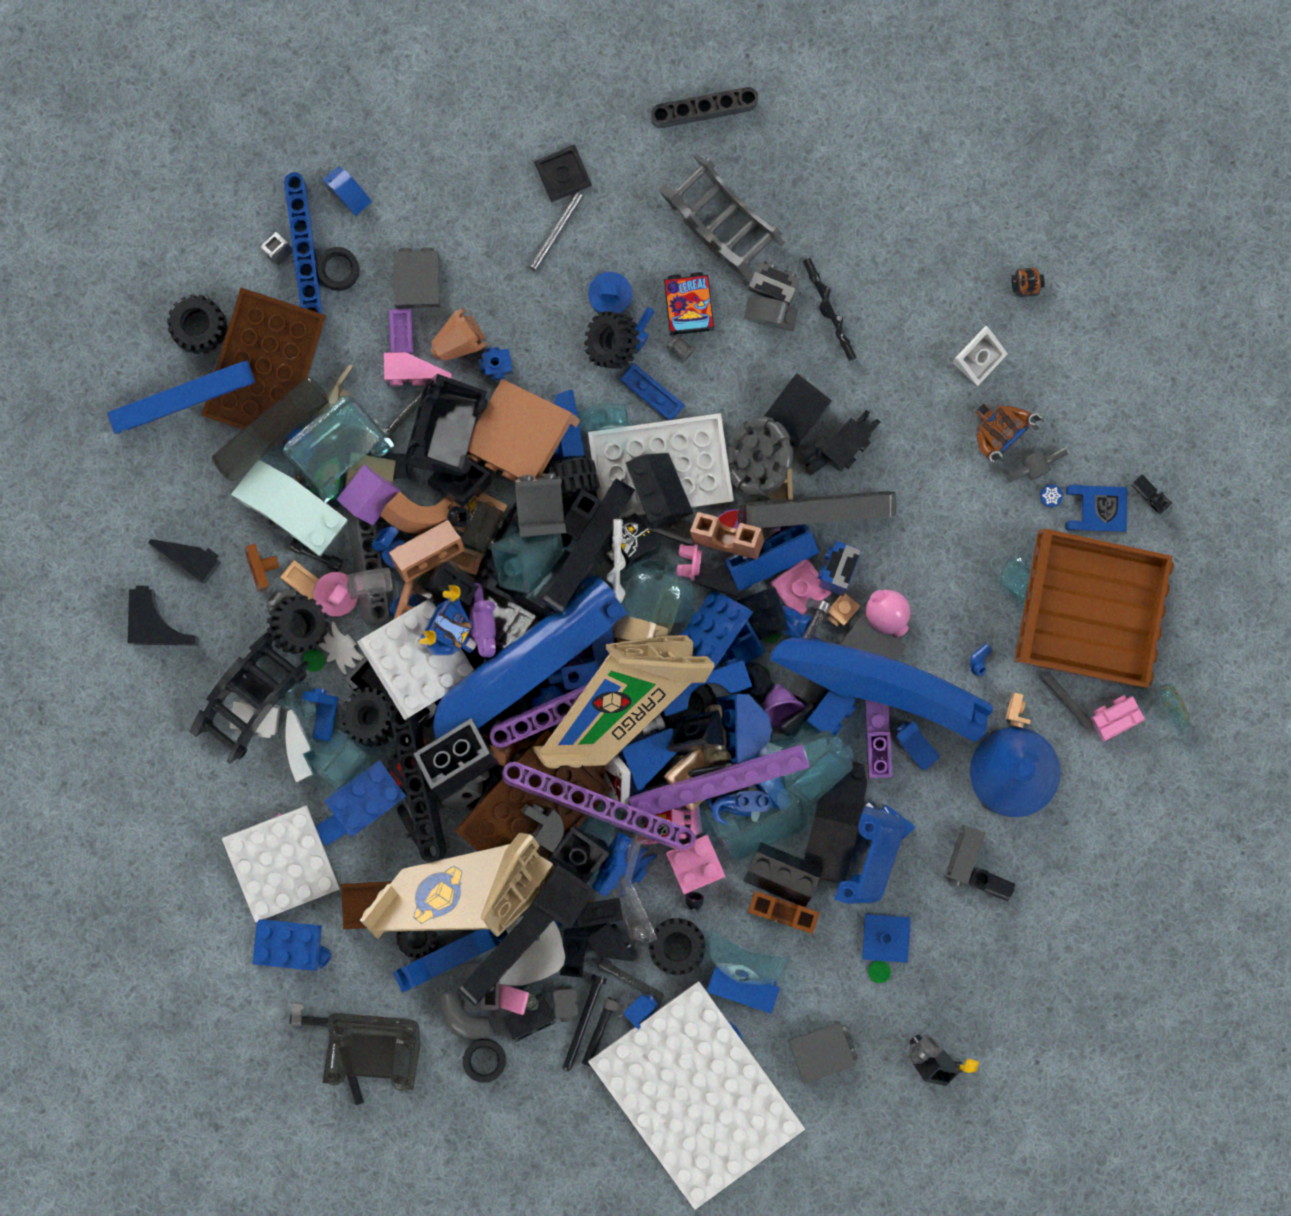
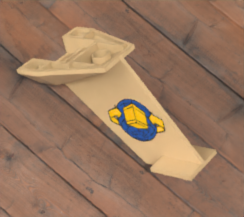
[360,833,556,939]

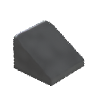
[260,232,293,266]

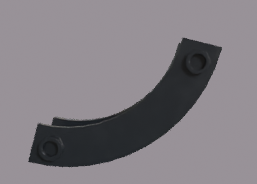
[189,633,309,764]

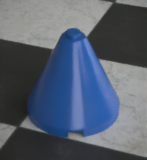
[970,727,1060,817]

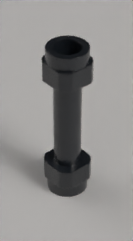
[289,538,343,572]

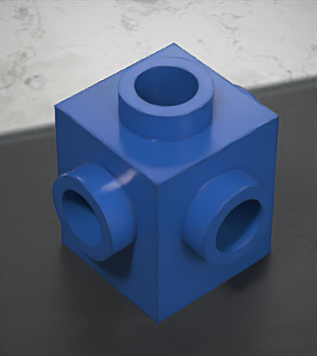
[479,347,513,381]

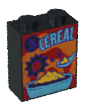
[664,272,714,335]

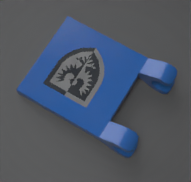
[1065,485,1127,532]

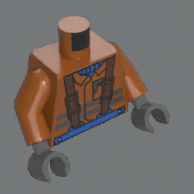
[975,403,1044,468]

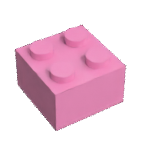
[666,835,726,894]

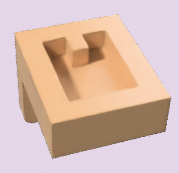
[827,593,860,627]
[1005,693,1031,728]

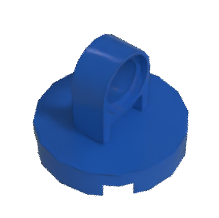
[588,272,632,313]

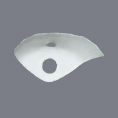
[499,916,565,986]

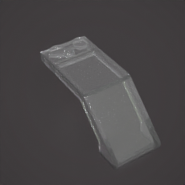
[611,820,658,943]

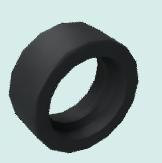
[316,247,360,291]
[463,1039,506,1083]

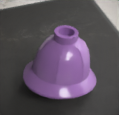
[764,684,805,728]

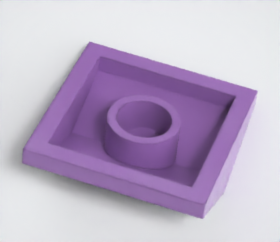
[337,464,400,525]

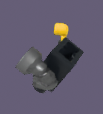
[908,1034,979,1086]

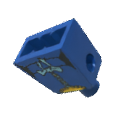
[547,654,599,690]

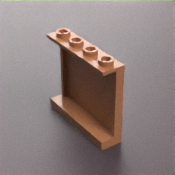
[467,379,580,481]

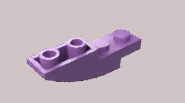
[865,700,892,778]

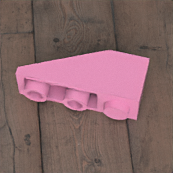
[384,352,453,386]

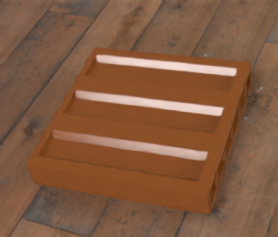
[1014,528,1174,689]

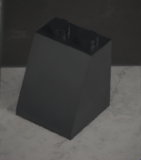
[764,373,832,448]

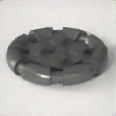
[726,416,793,497]

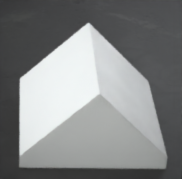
[953,326,1008,386]

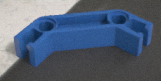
[392,929,508,993]

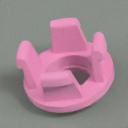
[676,544,702,581]

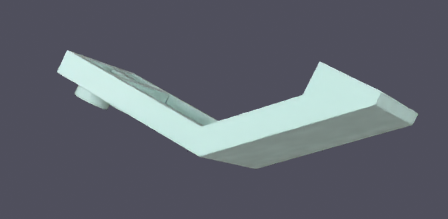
[231,459,348,556]

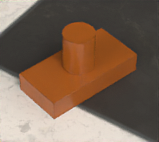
[244,544,279,592]

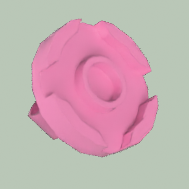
[313,572,358,616]

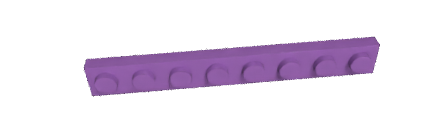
[629,744,810,820]

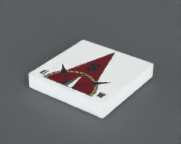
[603,755,630,811]

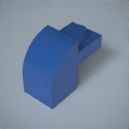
[323,166,372,216]

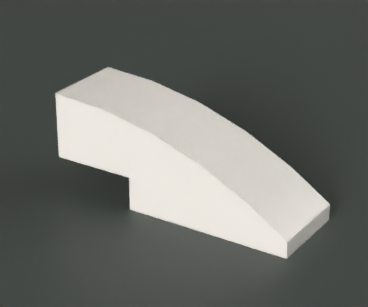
[285,709,315,783]

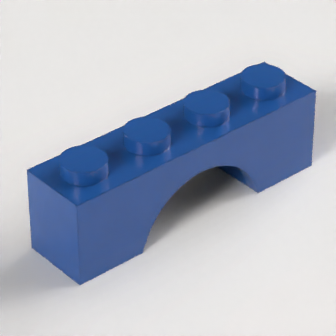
[664,658,752,717]

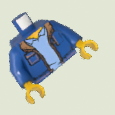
[419,585,477,656]

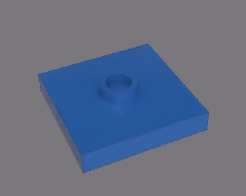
[862,914,911,963]

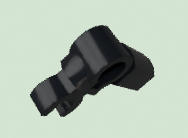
[1131,474,1173,515]

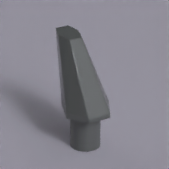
[769,727,794,743]

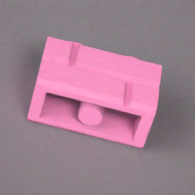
[1090,695,1145,741]

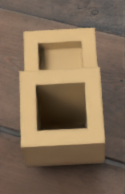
[613,616,669,641]

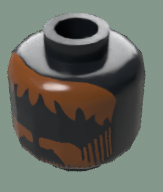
[1011,267,1045,297]

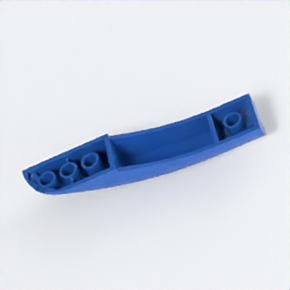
[433,577,627,740]
[770,638,993,743]

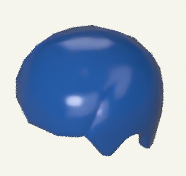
[532,684,566,717]

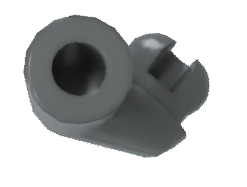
[266,590,296,613]

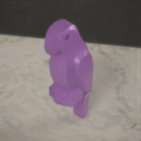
[470,583,496,658]

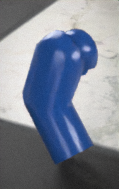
[970,643,993,676]

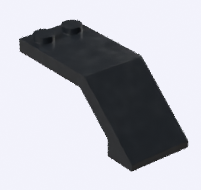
[803,756,869,883]

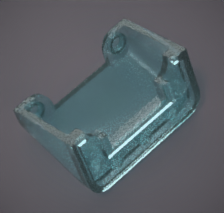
[283,395,394,503]

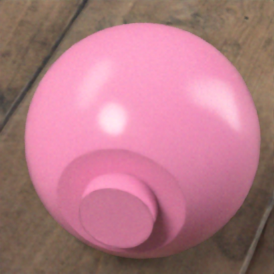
[866,590,911,638]

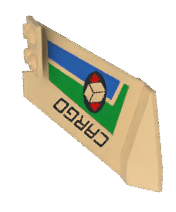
[533,635,714,768]

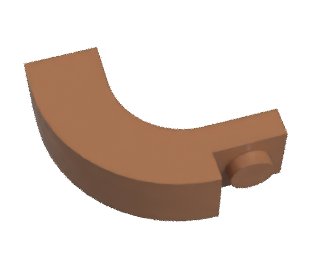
[380,492,458,534]

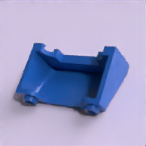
[834,805,905,904]

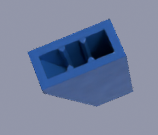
[620,728,677,791]

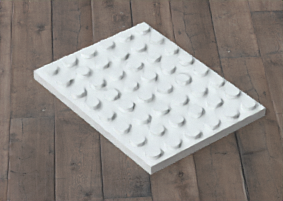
[588,981,805,1210]

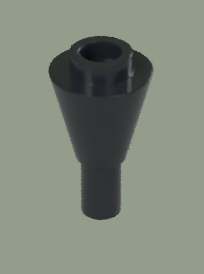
[780,701,817,737]

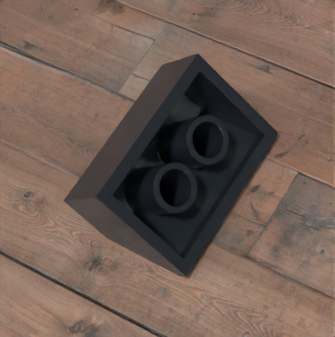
[625,453,694,530]
[514,549,593,617]
[414,718,499,799]
[743,842,823,908]

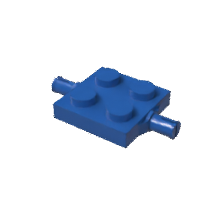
[591,832,632,896]

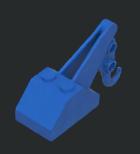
[712,694,790,824]

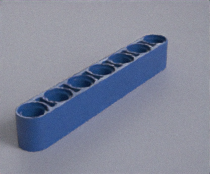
[284,172,323,314]
[107,361,255,434]

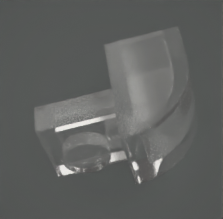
[347,568,393,599]

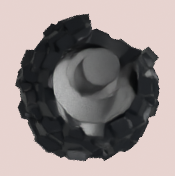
[740,662,771,697]

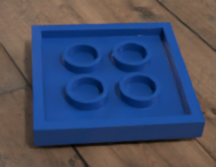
[680,589,753,668]

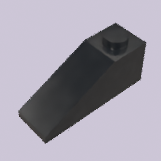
[148,539,221,584]

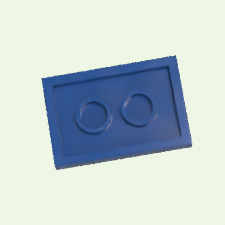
[324,760,406,838]
[253,919,322,971]

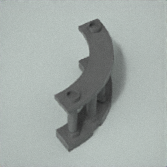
[658,154,785,280]

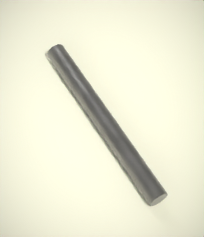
[529,192,584,271]

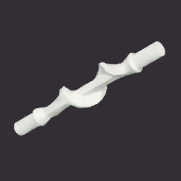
[607,519,626,631]

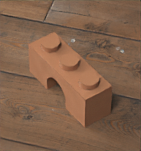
[690,512,764,559]

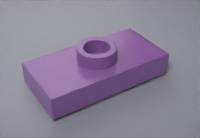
[389,309,413,354]

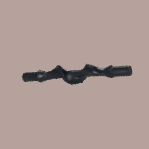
[803,258,857,361]

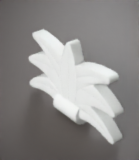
[318,622,364,675]

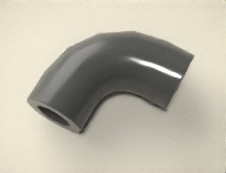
[439,994,489,1039]

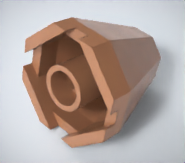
[431,308,488,361]

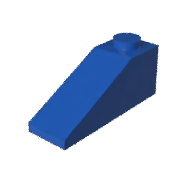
[550,390,584,461]

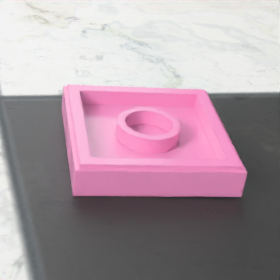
[770,559,832,614]

